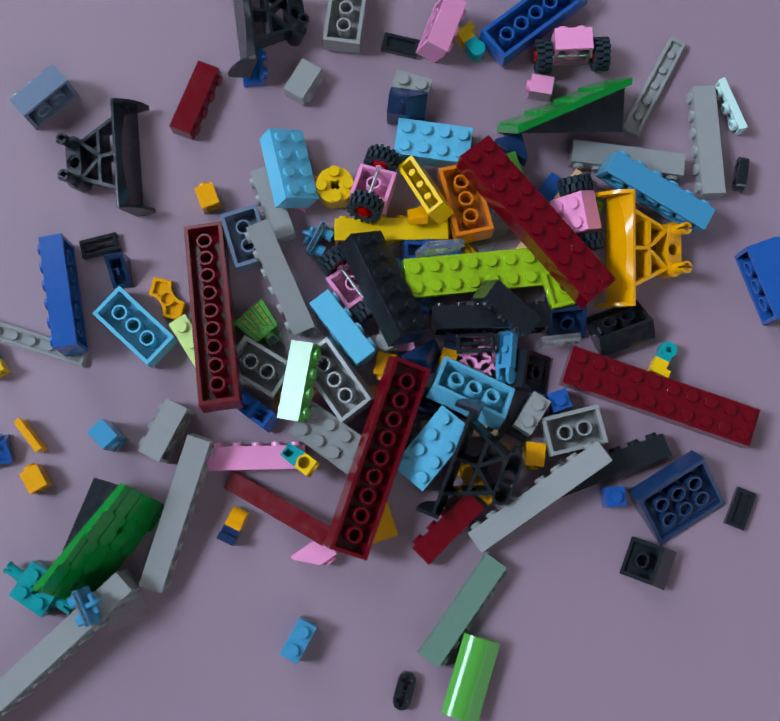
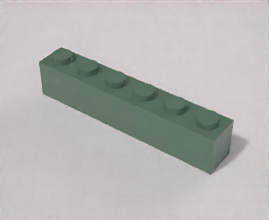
[418,553,507,668]

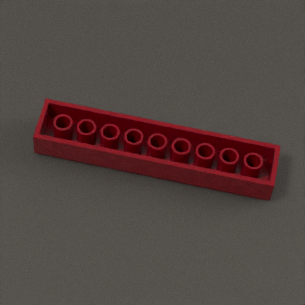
[456,135,617,310]
[184,221,243,413]
[558,346,760,448]
[324,356,431,561]

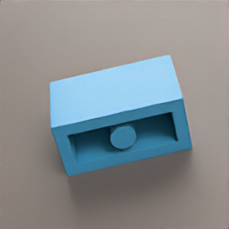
[87,418,128,452]
[280,616,318,664]

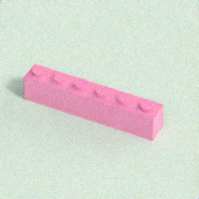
[206,441,307,471]

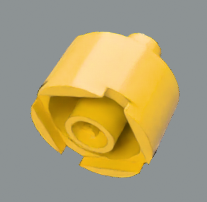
[316,165,354,209]

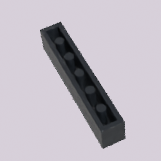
[562,432,672,497]

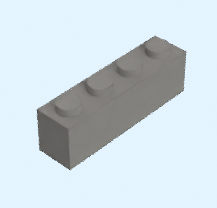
[249,166,297,244]

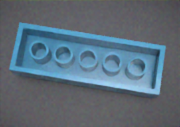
[595,151,716,232]

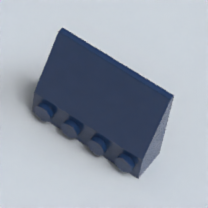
[627,450,725,545]

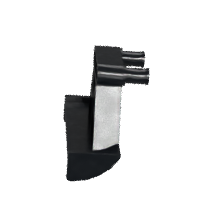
[228,0,310,78]
[56,98,156,217]
[416,398,526,519]

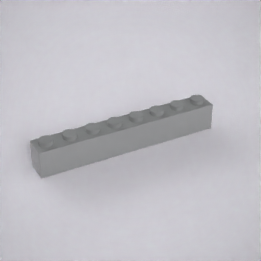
[139,433,215,593]
[468,440,612,553]

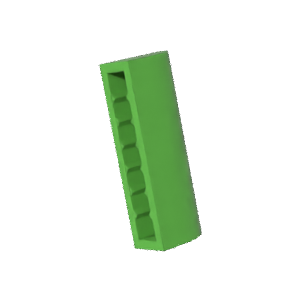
[441,633,500,721]

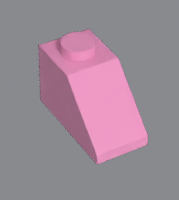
[291,541,338,566]

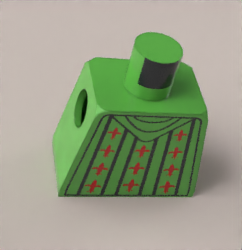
[235,299,280,347]

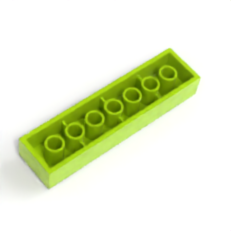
[401,248,547,299]

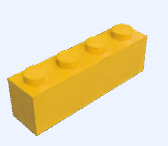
[397,155,454,225]

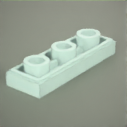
[715,77,748,136]

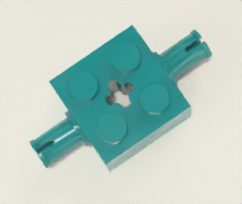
[3,560,75,617]

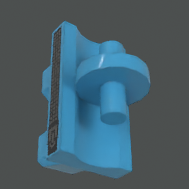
[301,221,334,258]
[67,586,103,627]

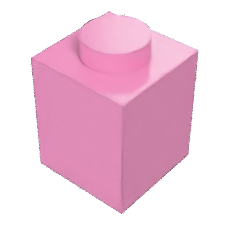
[525,74,555,102]

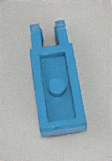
[495,330,518,384]

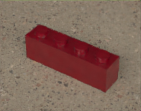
[169,60,222,140]
[412,495,485,565]

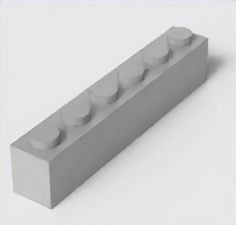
[686,85,726,199]
[568,139,686,182]
[244,218,315,336]

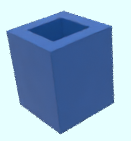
[544,388,572,415]
[600,486,627,507]

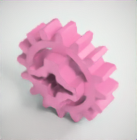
[458,338,497,377]

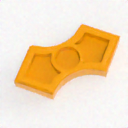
[407,205,431,225]
[149,277,187,320]

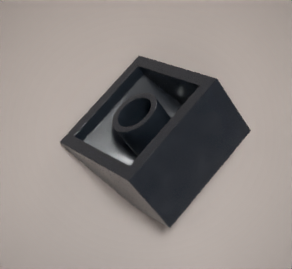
[505,349,551,395]
[619,536,677,590]

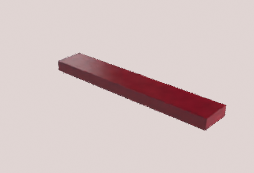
[224,471,330,546]

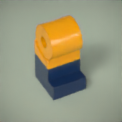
[439,332,463,365]
[217,506,249,546]

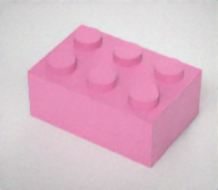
[416,0,467,63]

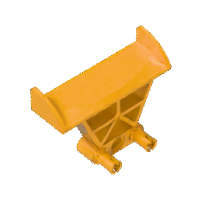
[595,189,692,308]

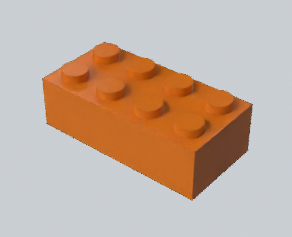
[437,165,494,246]

